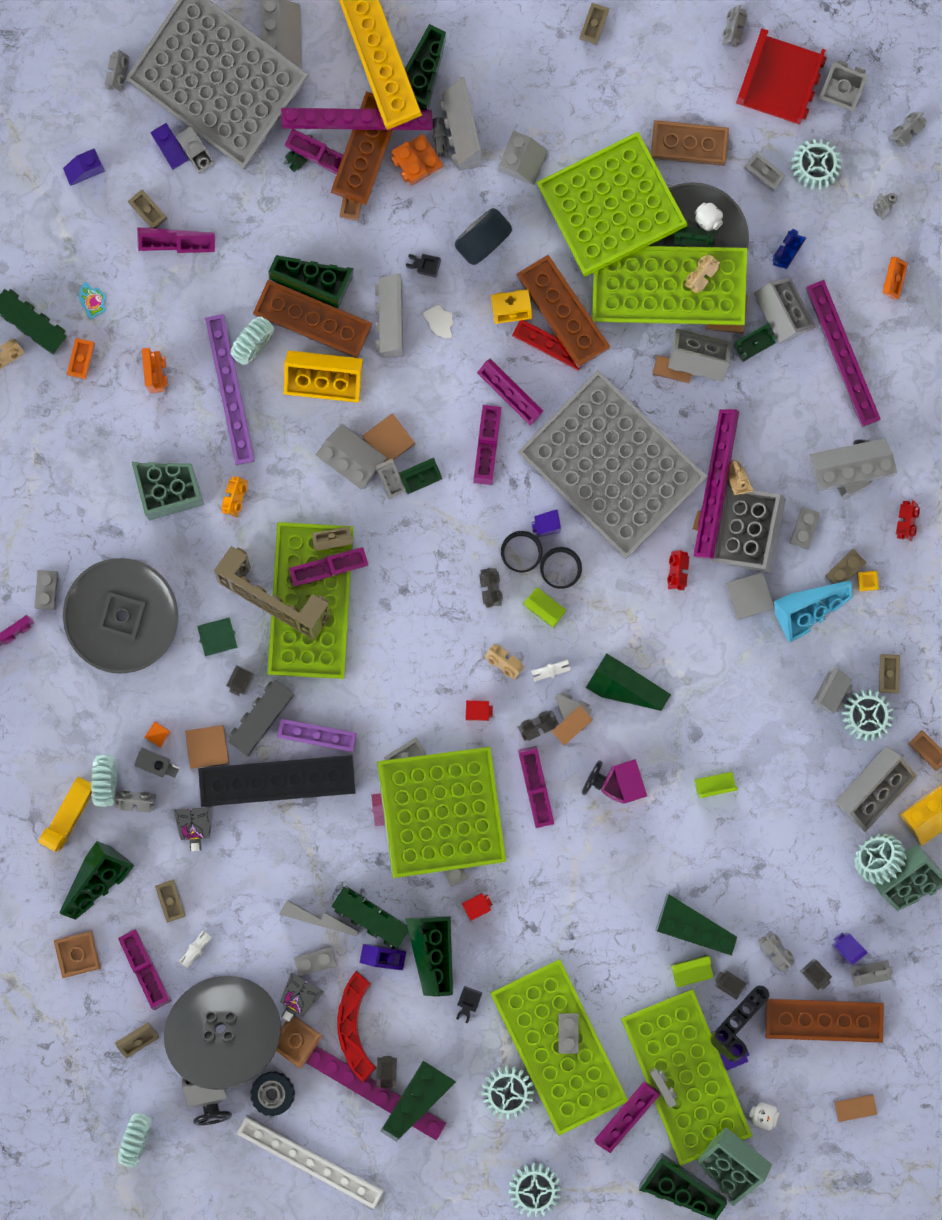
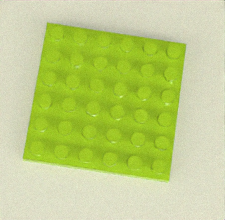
[536,132,687,277]
[377,747,506,878]

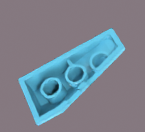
[774,581,853,642]

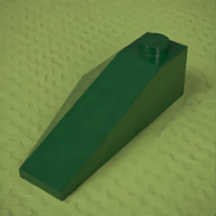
[585,653,671,711]
[59,841,134,920]

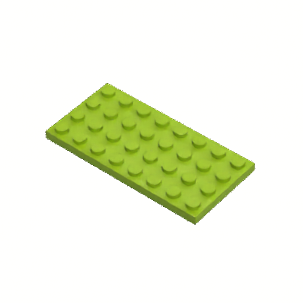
[592,246,747,325]
[267,522,354,679]
[490,959,628,1136]
[621,989,753,1166]

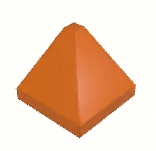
[144,722,171,748]

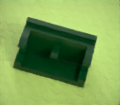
[734,323,776,362]
[399,458,442,494]

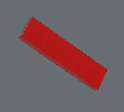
[512,320,581,371]

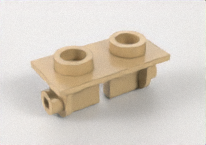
[684,254,720,294]
[0,339,25,370]
[728,460,753,495]
[484,644,525,680]

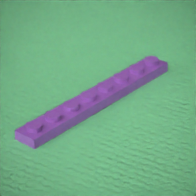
[205,314,255,466]

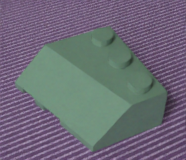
[132,462,204,521]
[874,844,942,911]
[697,1127,773,1206]

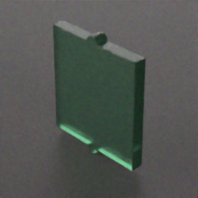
[197,617,238,657]

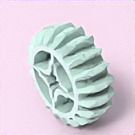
[791,138,842,190]
[230,316,274,365]
[841,689,894,742]
[91,754,117,807]
[854,833,907,885]
[481,1065,534,1120]
[118,1113,152,1168]
[508,1163,562,1218]

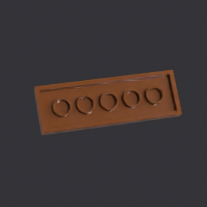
[331,91,393,205]
[516,255,610,368]
[253,280,372,358]
[765,998,884,1043]

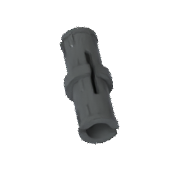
[432,117,448,157]

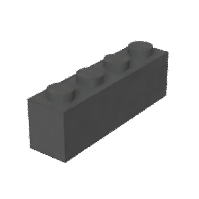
[228,680,295,756]

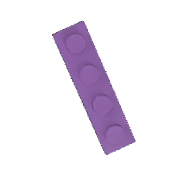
[277,719,357,752]

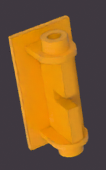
[221,476,248,518]

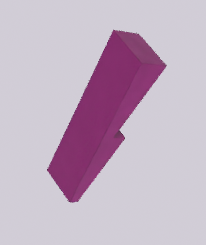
[284,129,343,175]
[137,227,215,253]
[473,405,502,485]
[287,547,369,589]
[518,746,554,828]
[118,929,172,1010]

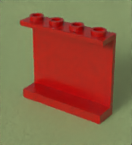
[736,28,827,125]

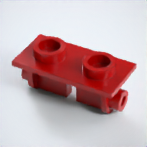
[896,500,920,542]
[667,550,690,591]

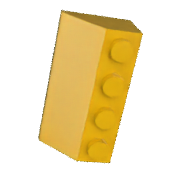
[283,350,363,403]
[899,784,942,846]

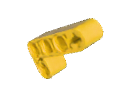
[38,776,92,852]

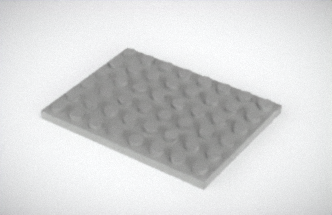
[126,0,309,169]
[518,370,707,559]

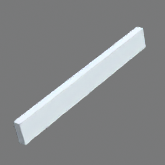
[237,1115,384,1209]

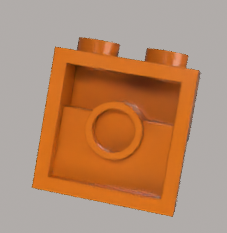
[390,134,443,186]
[142,348,168,393]

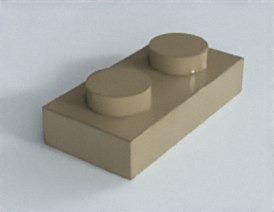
[579,3,609,45]
[128,190,167,229]
[312,526,353,551]
[825,549,867,584]
[879,654,900,694]
[155,879,186,923]
[115,1022,159,1058]

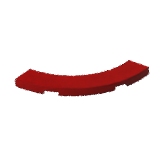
[337,971,377,1083]

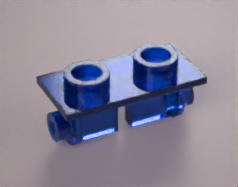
[772,229,806,269]

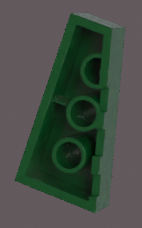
[405,24,446,110]
[268,255,354,308]
[0,289,67,355]
[331,886,408,949]
[655,894,737,956]
[405,916,453,997]
[380,1061,456,1142]
[639,1153,727,1220]

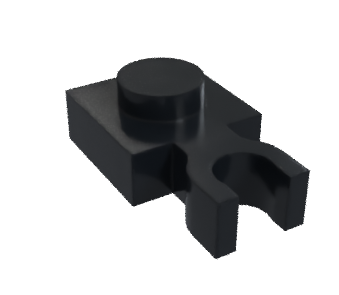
[406,254,441,278]
[456,986,482,1024]

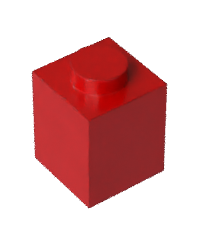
[466,700,493,721]
[462,893,493,921]

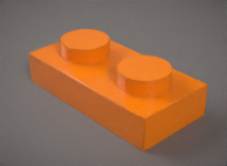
[883,257,908,299]
[67,338,95,380]

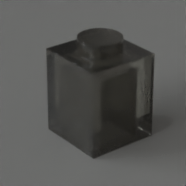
[226,665,255,696]
[799,958,832,990]
[714,970,747,1000]
[376,1056,397,1088]

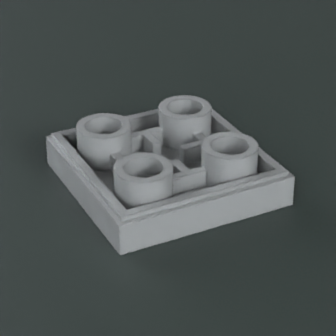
[726,572,774,620]

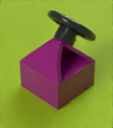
[582,759,648,804]

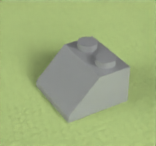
[499,131,548,185]
[811,667,853,714]

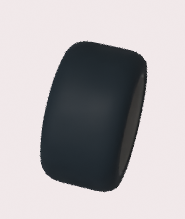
[455,208,512,265]

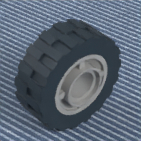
[250,1071,295,1116]

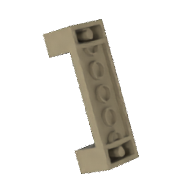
[214,546,331,641]

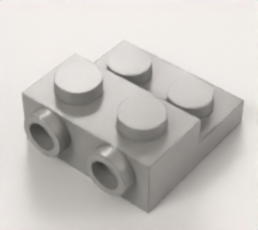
[819,60,868,112]

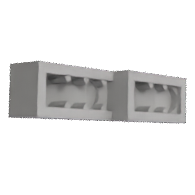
[279,900,359,936]

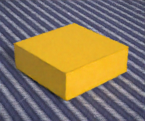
[857,570,879,592]

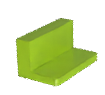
[523,588,566,628]
[694,772,738,798]
[670,955,714,987]

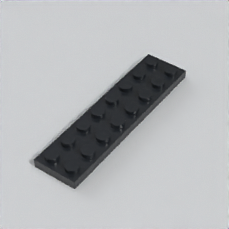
[198,755,356,807]

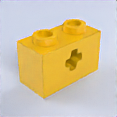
[491,290,532,324]

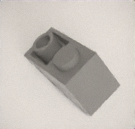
[175,126,215,174]
[555,692,592,731]

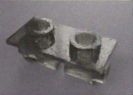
[479,568,503,608]
[517,710,559,741]

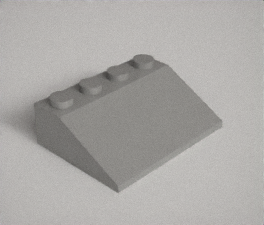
[440,77,481,171]
[711,487,786,573]

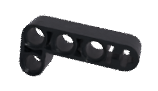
[710,985,769,1062]

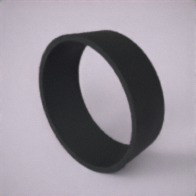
[501,531,543,573]
[540,547,582,589]

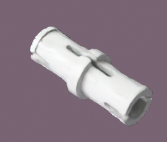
[531,659,571,682]
[179,930,213,969]

